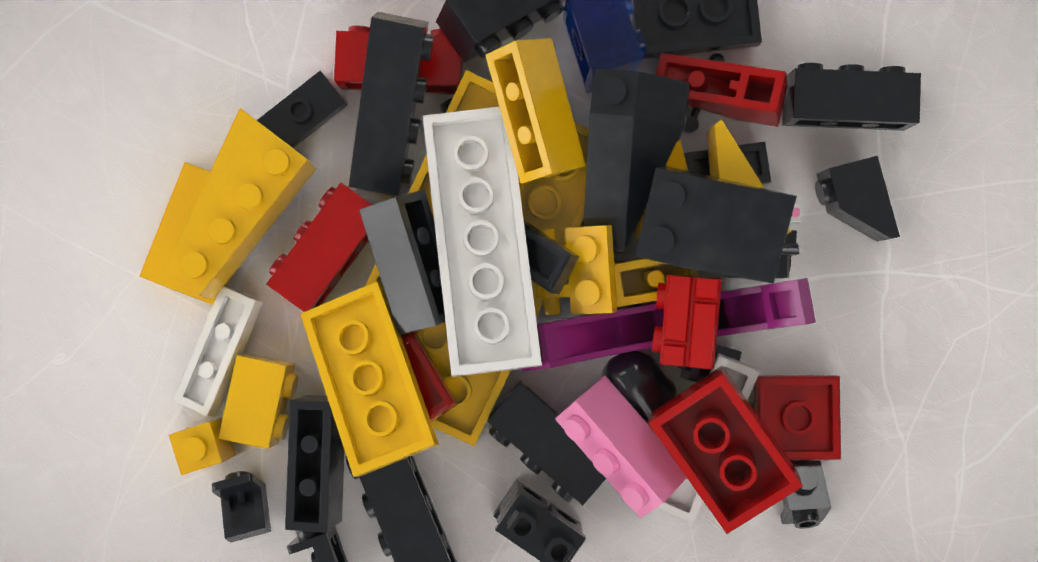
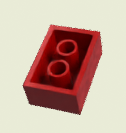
[648,366,803,534]

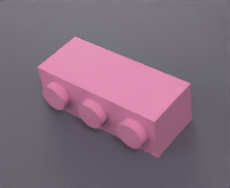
[555,375,687,518]

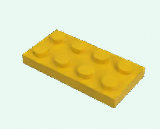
[300,281,439,477]

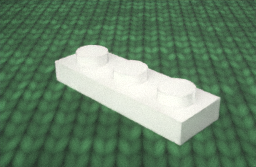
[173,286,264,417]

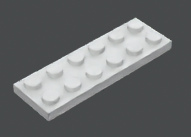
[423,107,542,377]

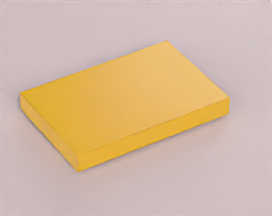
[139,162,232,305]

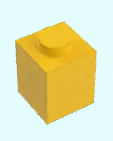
[169,417,236,476]

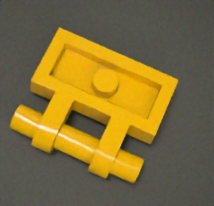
[538,225,617,315]

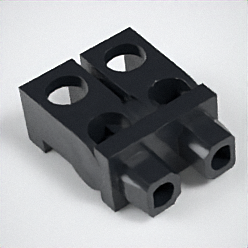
[493,479,586,562]

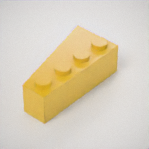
[165,108,317,299]

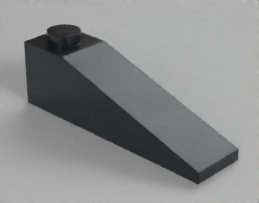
[583,68,691,252]

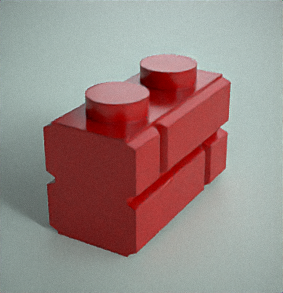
[652,274,722,369]

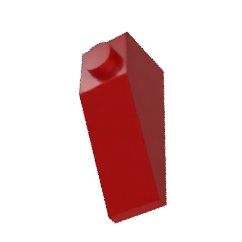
[656,53,788,127]

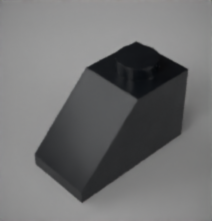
[815,155,900,242]

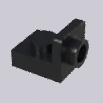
[287,527,348,562]

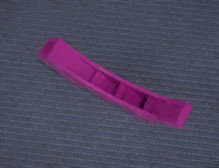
[522,278,816,371]

